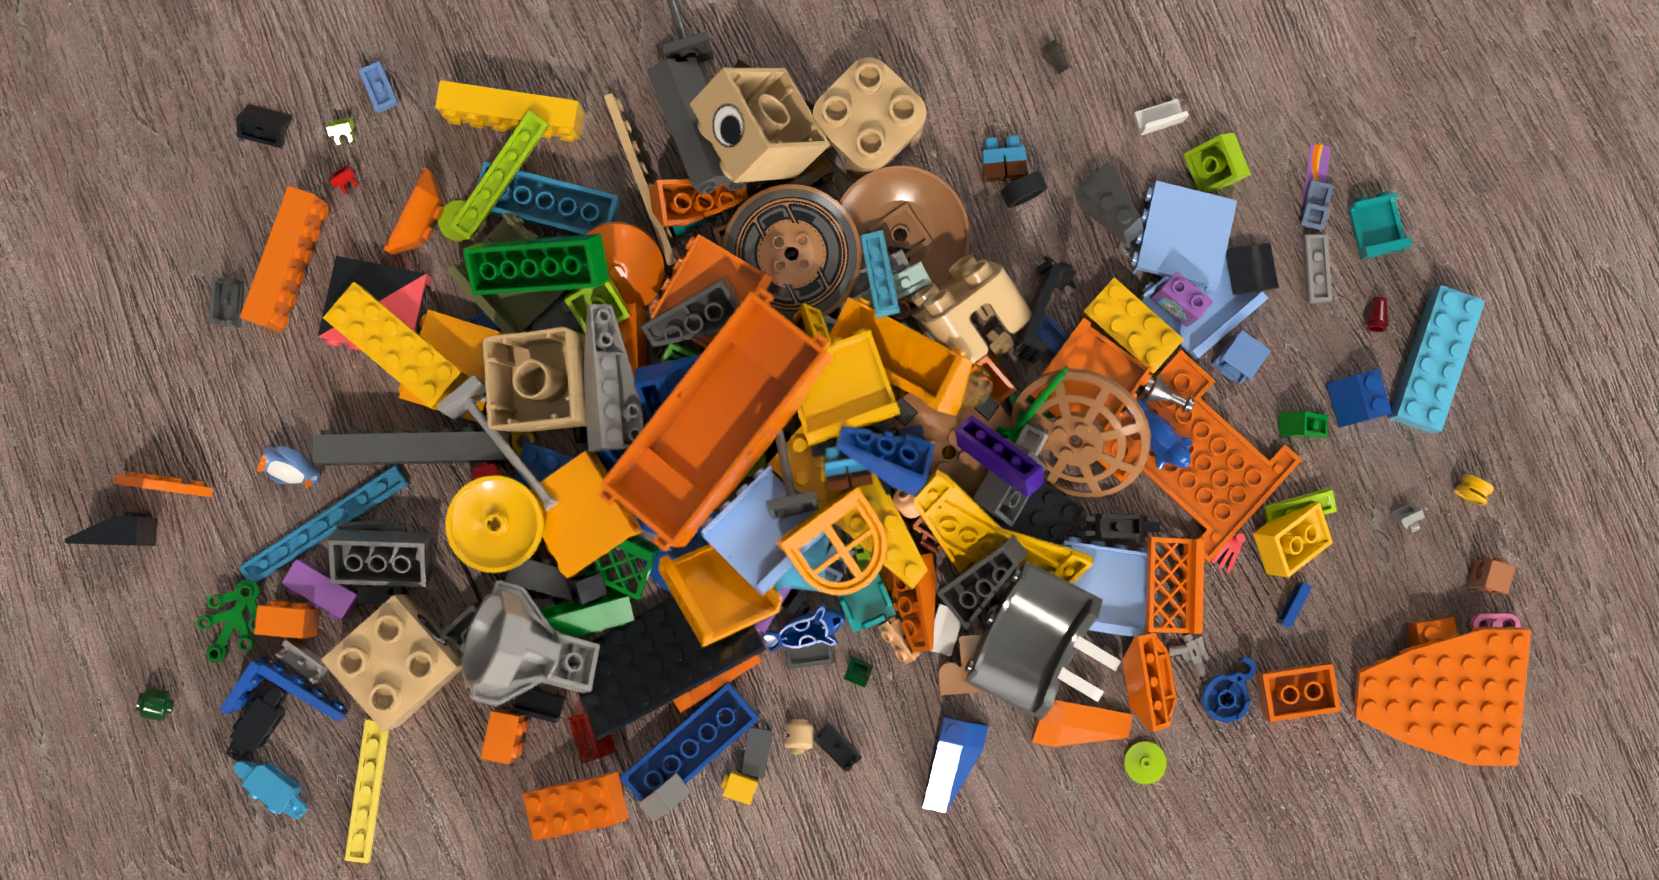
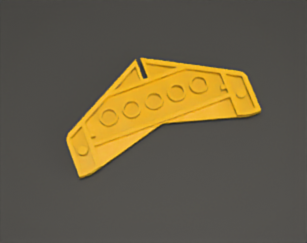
[914,470,1093,584]

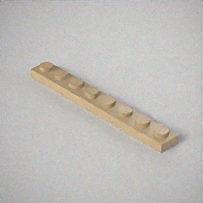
[604,93,680,270]

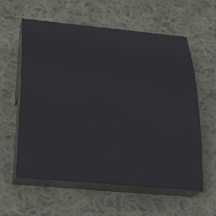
[1225,243,1279,296]

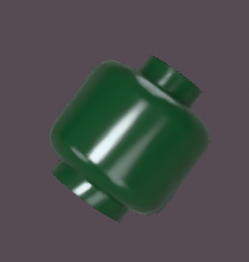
[136,688,175,721]

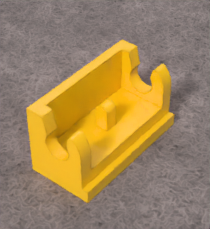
[793,303,831,341]

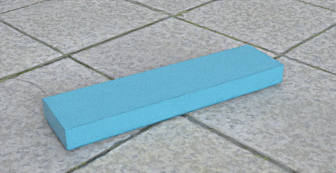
[860,230,900,318]

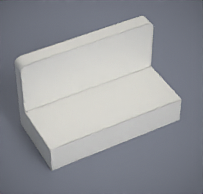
[1133,99,1189,136]
[930,604,961,656]

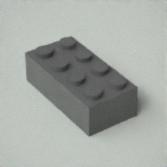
[328,529,432,587]

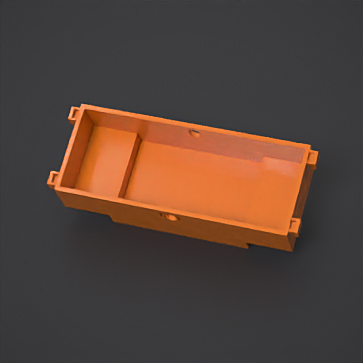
[598,287,835,551]

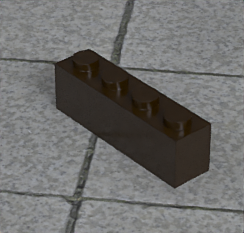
[748,152,834,199]

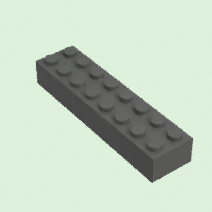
[313,427,512,466]

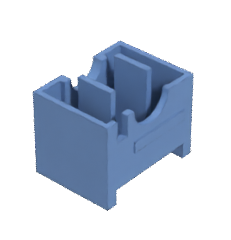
[1211,330,1271,384]

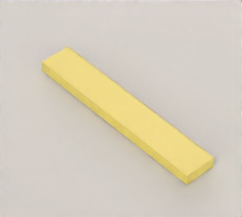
[345,718,389,863]

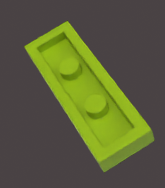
[1263,487,1337,523]

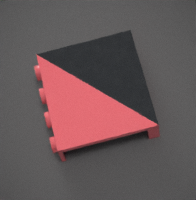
[318,256,432,351]

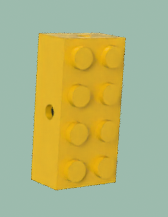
[1079,277,1184,375]

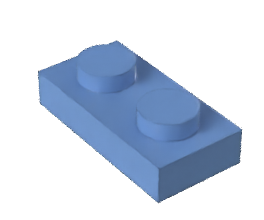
[358,61,399,113]

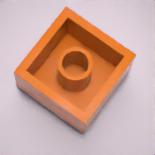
[254,600,320,638]
[480,707,530,764]

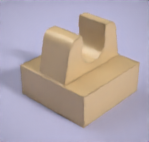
[986,330,1014,360]

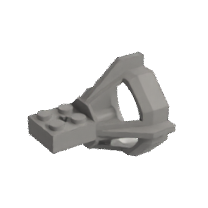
[460,580,600,706]

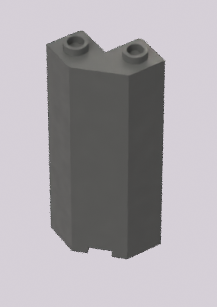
[646,57,749,194]

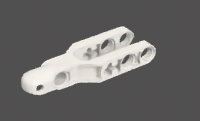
[987,604,1121,702]

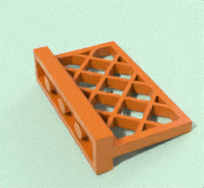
[1145,537,1205,634]

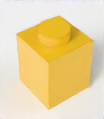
[721,770,758,805]

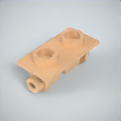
[878,616,922,665]

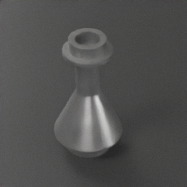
[1141,375,1195,413]

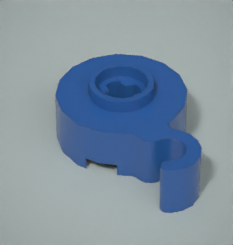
[1200,656,1256,723]

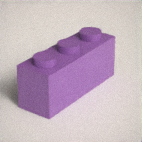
[281,559,358,620]

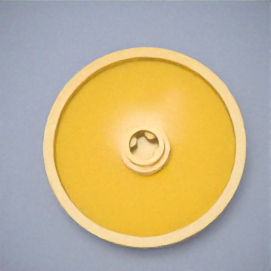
[446,476,544,573]

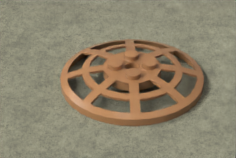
[1010,368,1151,498]

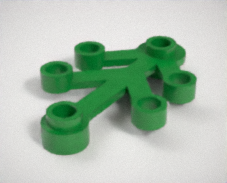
[196,580,260,663]

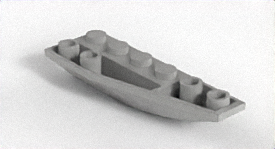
[584,304,643,452]

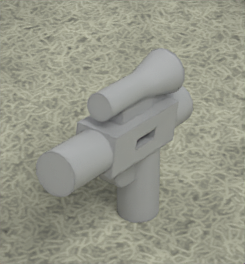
[1168,633,1209,677]

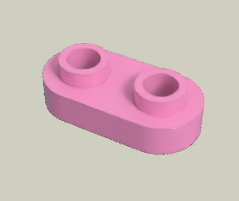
[1470,613,1521,631]

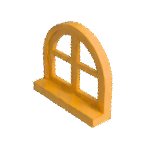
[775,486,887,595]

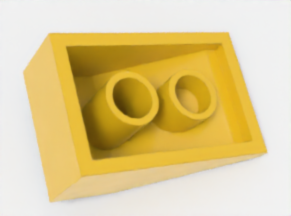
[1253,502,1333,578]

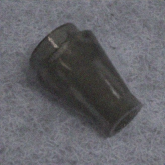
[1040,39,1070,75]

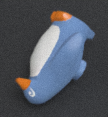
[257,445,320,489]

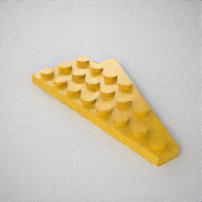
[767,425,928,589]

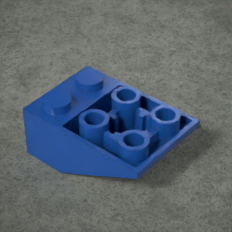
[634,354,702,422]

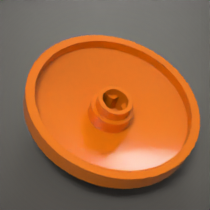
[585,222,665,308]

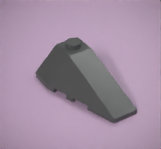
[641,275,741,347]

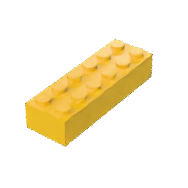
[435,80,585,142]
[323,282,467,411]

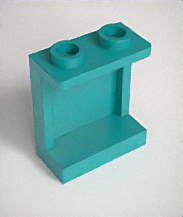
[1347,191,1413,260]

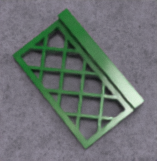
[579,535,661,600]

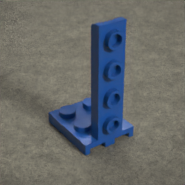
[219,655,349,721]

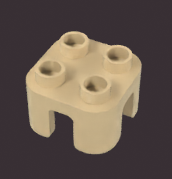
[813,58,926,179]
[910,255,1033,364]

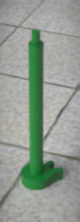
[995,366,1069,443]

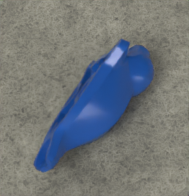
[1126,397,1192,469]
[763,605,845,652]

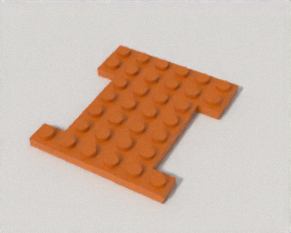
[1096,350,1302,562]

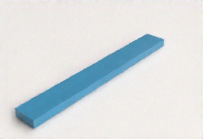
[238,464,409,584]

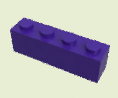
[955,415,1044,498]

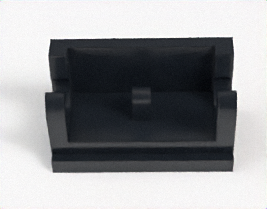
[814,722,862,772]

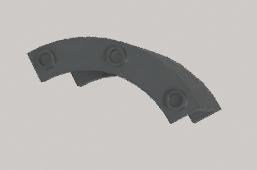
[965,561,1103,720]

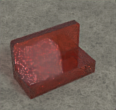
[568,713,616,763]

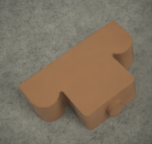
[937,629,986,696]

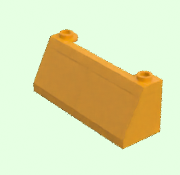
[830,296,973,415]

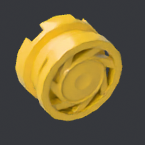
[1454,474,1494,506]

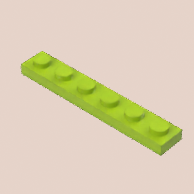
[450,110,550,240]

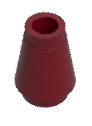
[1365,296,1389,332]

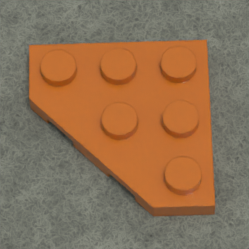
[114,471,213,497]

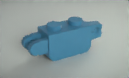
[233,759,310,820]

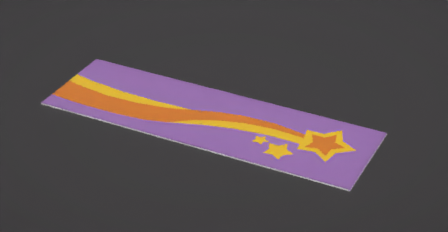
[1301,143,1331,207]

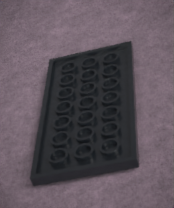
[568,597,767,740]

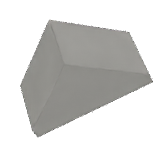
[639,773,691,823]

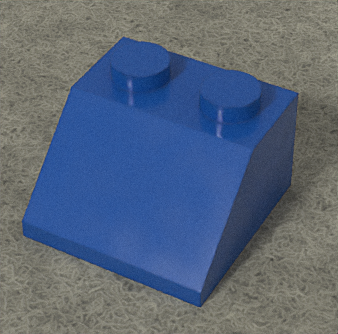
[1326,369,1392,428]

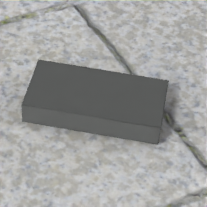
[785,643,834,669]
[741,727,772,778]

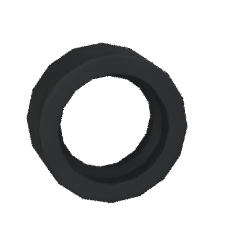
[1000,171,1047,208]

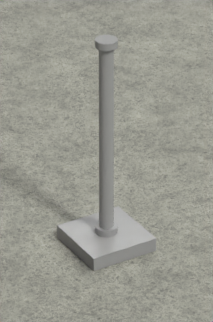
[436,375,558,511]

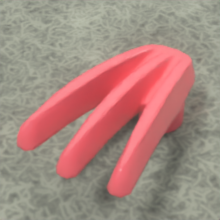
[1212,533,1246,573]

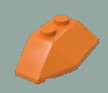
[383,167,444,256]
[1122,632,1177,731]

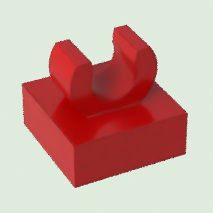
[330,164,358,194]

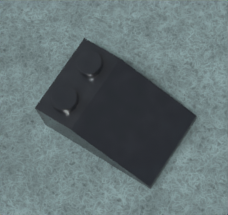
[64,512,157,546]

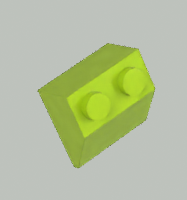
[1183,133,1251,193]
[564,276,630,332]

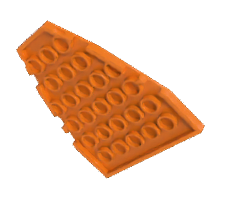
[1353,627,1531,766]

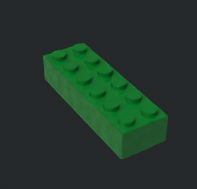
[463,234,610,295]

